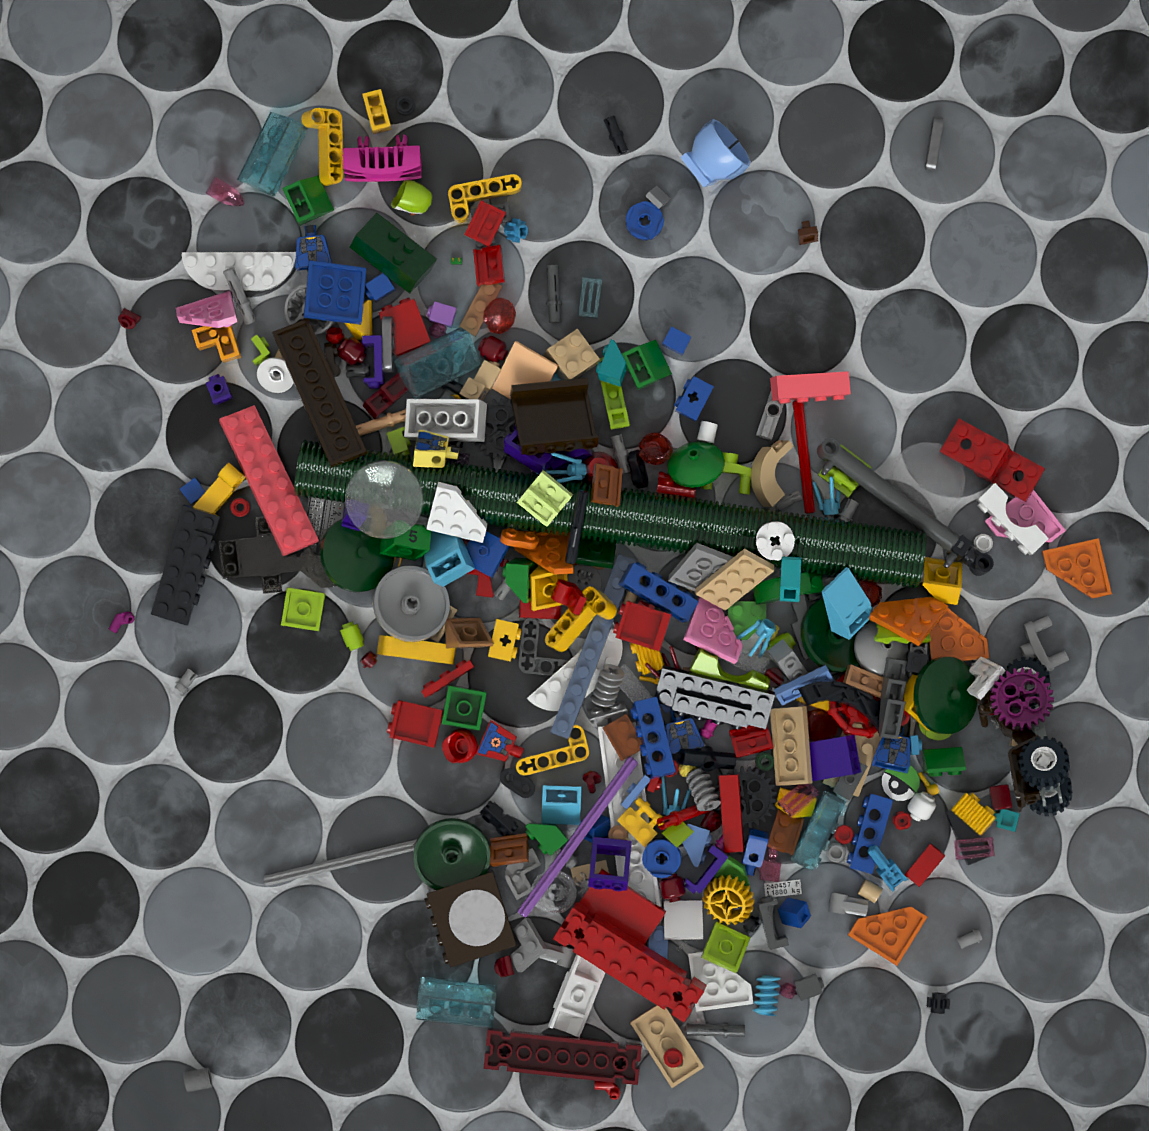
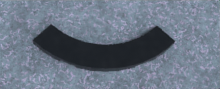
[798,681,880,733]

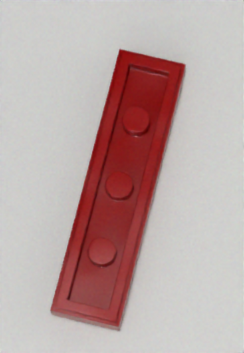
[719,774,745,853]

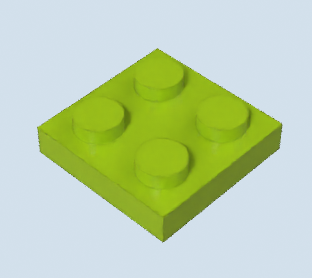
[281,587,325,631]
[701,922,751,974]

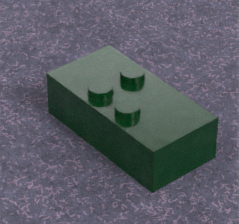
[349,213,437,294]

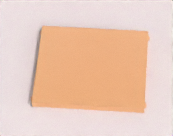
[492,341,559,399]

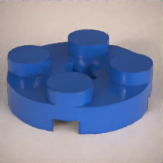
[626,201,664,240]
[642,838,681,878]

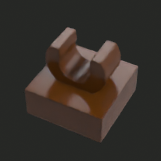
[798,220,818,245]

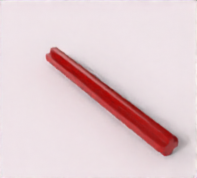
[793,400,815,514]

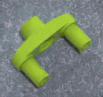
[700,452,752,495]

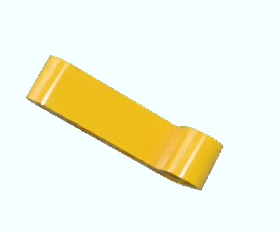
[301,108,343,186]
[448,174,522,223]
[193,463,245,514]
[545,586,617,652]
[377,635,456,665]
[516,725,589,776]

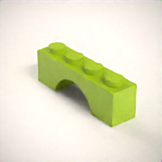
[690,648,770,690]

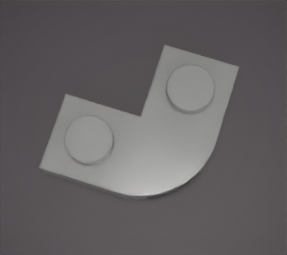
[505,848,542,900]

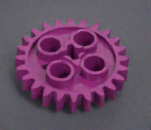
[990,667,1054,731]

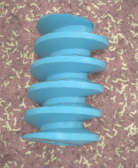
[753,975,781,1016]

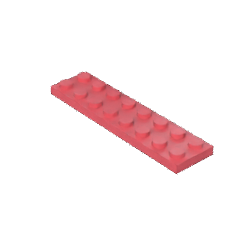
[219,405,319,556]

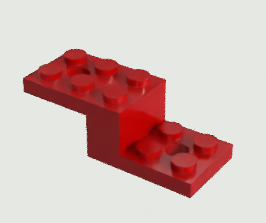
[940,419,1045,502]

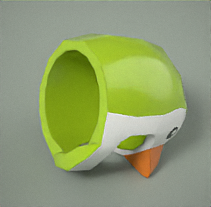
[391,180,432,216]

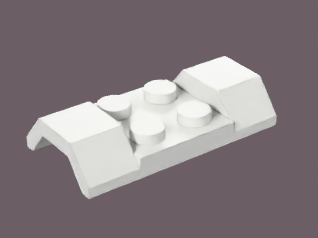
[548,954,605,1038]

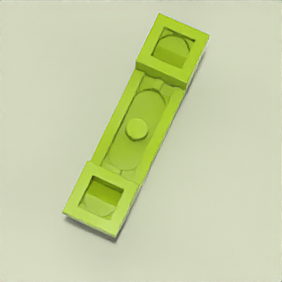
[597,357,630,430]

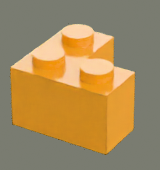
[192,326,242,363]

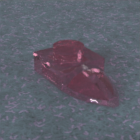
[206,177,244,206]

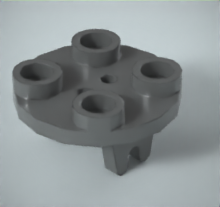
[567,564,602,591]

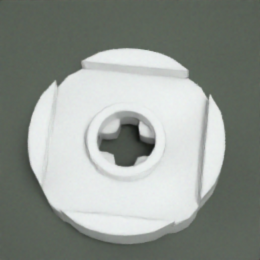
[756,521,795,560]

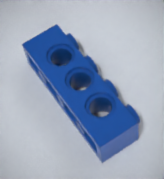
[618,562,699,623]
[630,697,676,779]
[846,793,893,874]

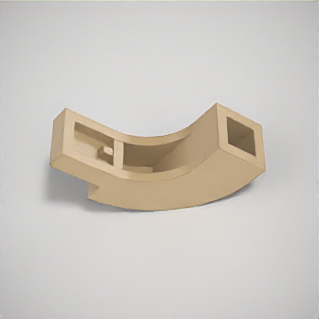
[751,440,794,507]

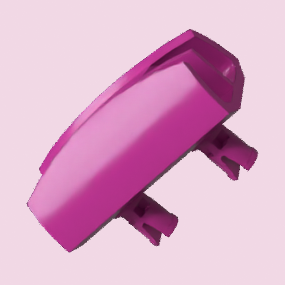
[343,134,422,182]

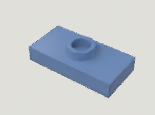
[621,775,650,809]

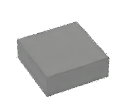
[646,186,671,209]

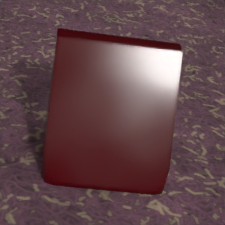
[989,784,1012,810]

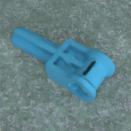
[867,845,907,892]

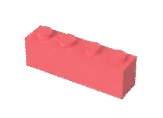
[770,371,851,404]

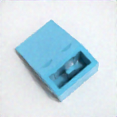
[424,531,475,587]
[822,567,872,640]

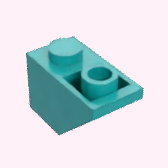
[596,339,627,387]
[780,557,801,602]

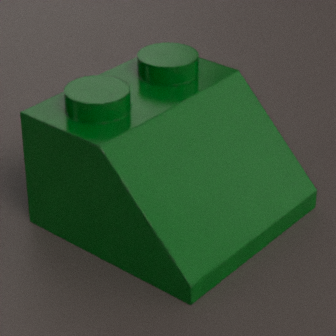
[503,558,538,603]

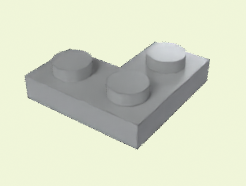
[510,918,548,972]

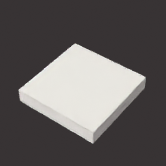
[664,900,703,940]

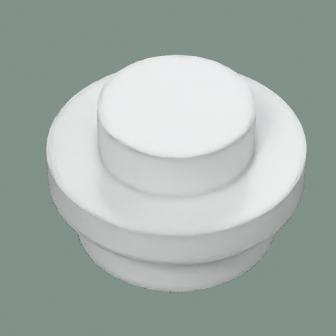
[973,534,993,553]

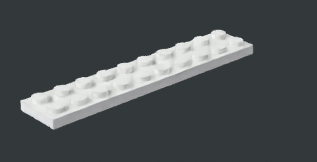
[598,722,661,907]

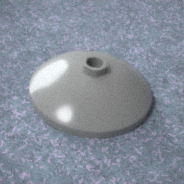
[854,621,909,677]

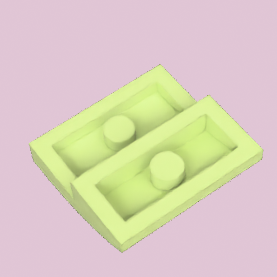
[517,470,573,527]

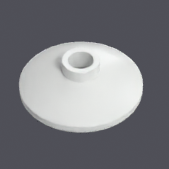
[257,358,293,393]

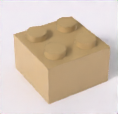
[543,329,600,380]

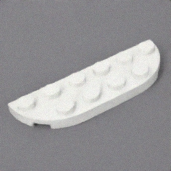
[182,252,296,291]
[527,622,623,711]

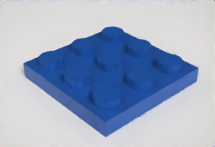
[303,261,366,325]

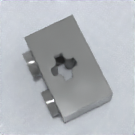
[767,639,808,682]

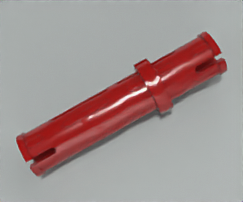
[657,804,708,830]

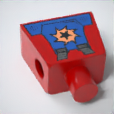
[476,720,524,761]

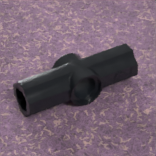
[677,746,737,772]

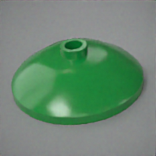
[667,441,725,487]

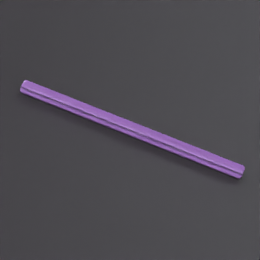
[517,757,638,918]

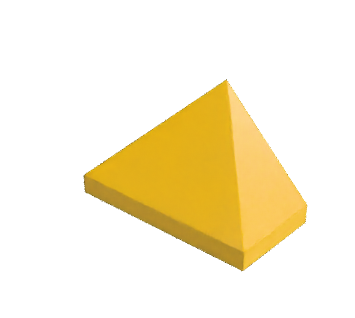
[345,300,373,340]
[775,787,817,818]

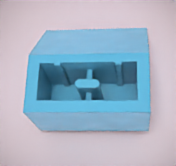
[542,785,581,825]

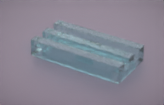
[578,277,602,318]

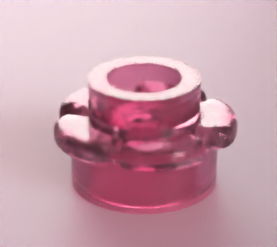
[429,323,447,339]
[779,982,797,999]

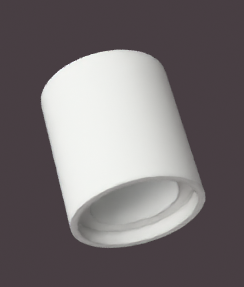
[697,421,718,444]

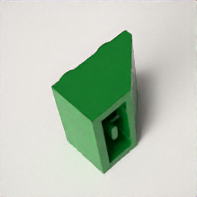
[282,175,334,226]
[622,340,672,390]
[922,747,966,777]
[525,823,568,856]

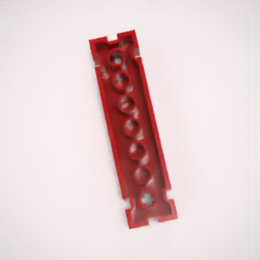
[553,902,707,1022]

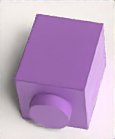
[427,301,457,328]

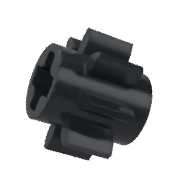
[926,992,950,1014]

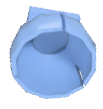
[680,119,751,187]

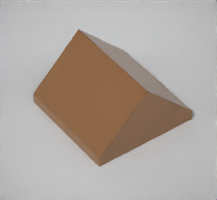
[445,618,494,649]

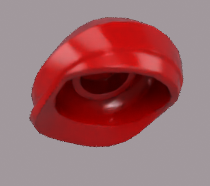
[442,729,477,763]

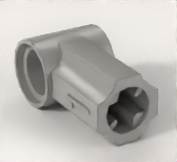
[829,892,869,916]
[539,941,576,969]

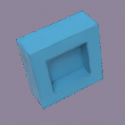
[908,735,922,755]

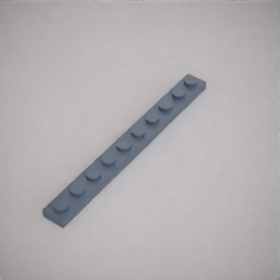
[551,554,637,740]

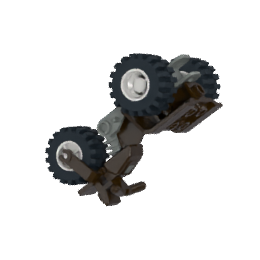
[976,657,1073,816]

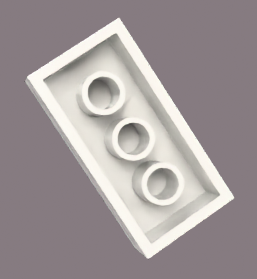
[404,399,487,442]

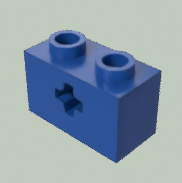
[674,376,714,422]

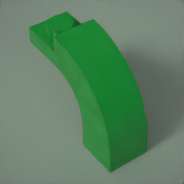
[753,572,824,604]

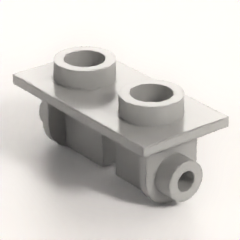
[588,702,629,728]

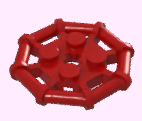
[827,672,881,739]

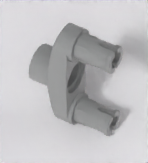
[1020,616,1069,672]

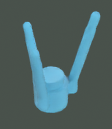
[537,452,587,483]
[812,476,841,515]
[736,619,776,658]
[661,776,691,816]

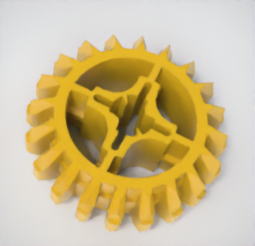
[702,875,755,926]

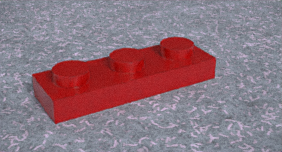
[421,660,475,698]

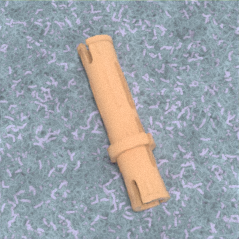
[356,409,406,436]

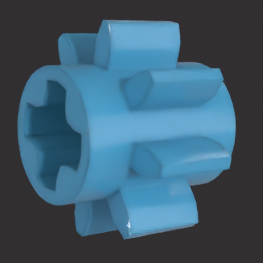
[504,218,528,243]

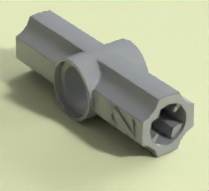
[756,391,784,440]

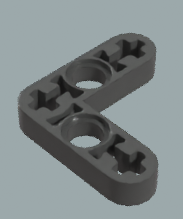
[518,618,568,676]

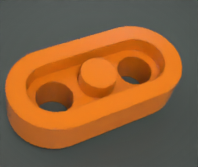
[500,528,539,549]

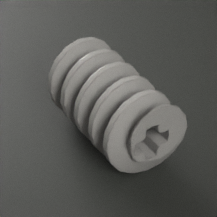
[591,664,625,707]
[686,768,721,811]

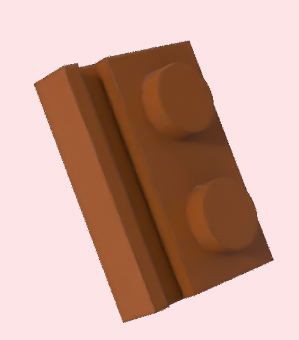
[591,463,623,507]
[603,714,642,761]
[767,810,805,856]
[490,833,529,867]

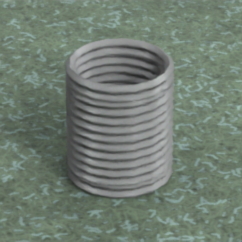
[184,1067,212,1093]

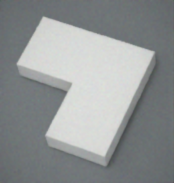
[967,657,1006,700]

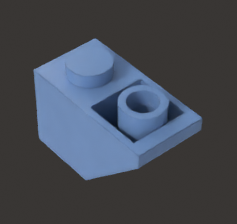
[682,823,712,867]

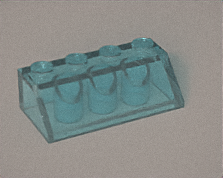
[237,112,308,196]
[394,327,481,399]
[790,791,847,871]
[416,977,497,1028]

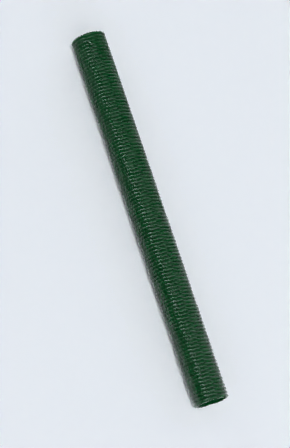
[294,440,927,588]

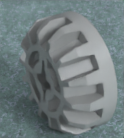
[284,284,334,336]

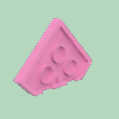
[176,291,237,328]
[984,490,1066,543]
[683,597,743,664]

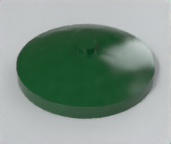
[320,517,394,593]
[801,599,871,673]
[913,657,977,734]
[413,818,491,890]

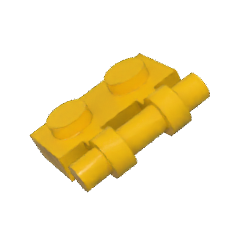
[617,797,664,847]

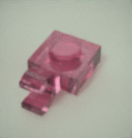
[760,848,781,882]

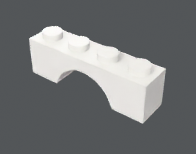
[977,483,1049,555]

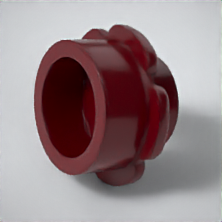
[360,651,377,668]

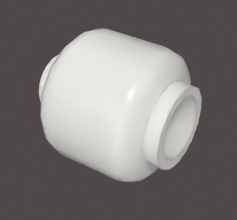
[908,791,936,821]

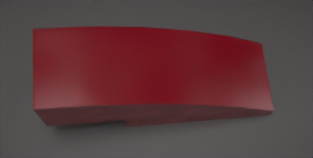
[362,365,421,419]

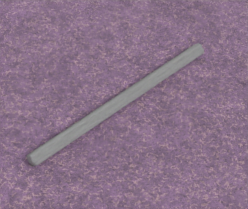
[264,839,417,886]

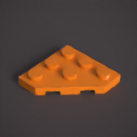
[514,530,573,575]
[1042,538,1112,599]
[869,597,948,646]
[929,608,989,661]
[848,906,927,966]

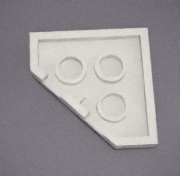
[426,482,487,543]
[688,952,753,1012]

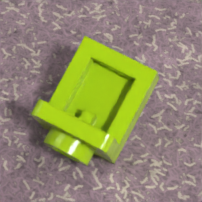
[251,335,271,366]

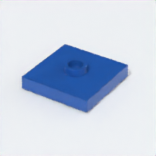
[466,531,510,578]

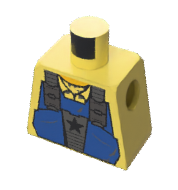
[413,430,459,468]

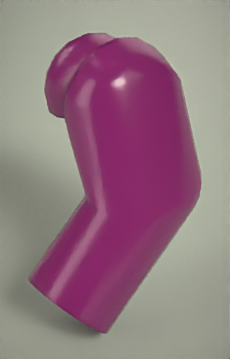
[108,611,135,633]

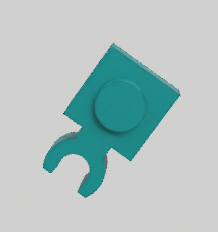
[991,808,1020,832]

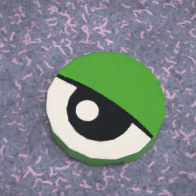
[881,765,920,801]

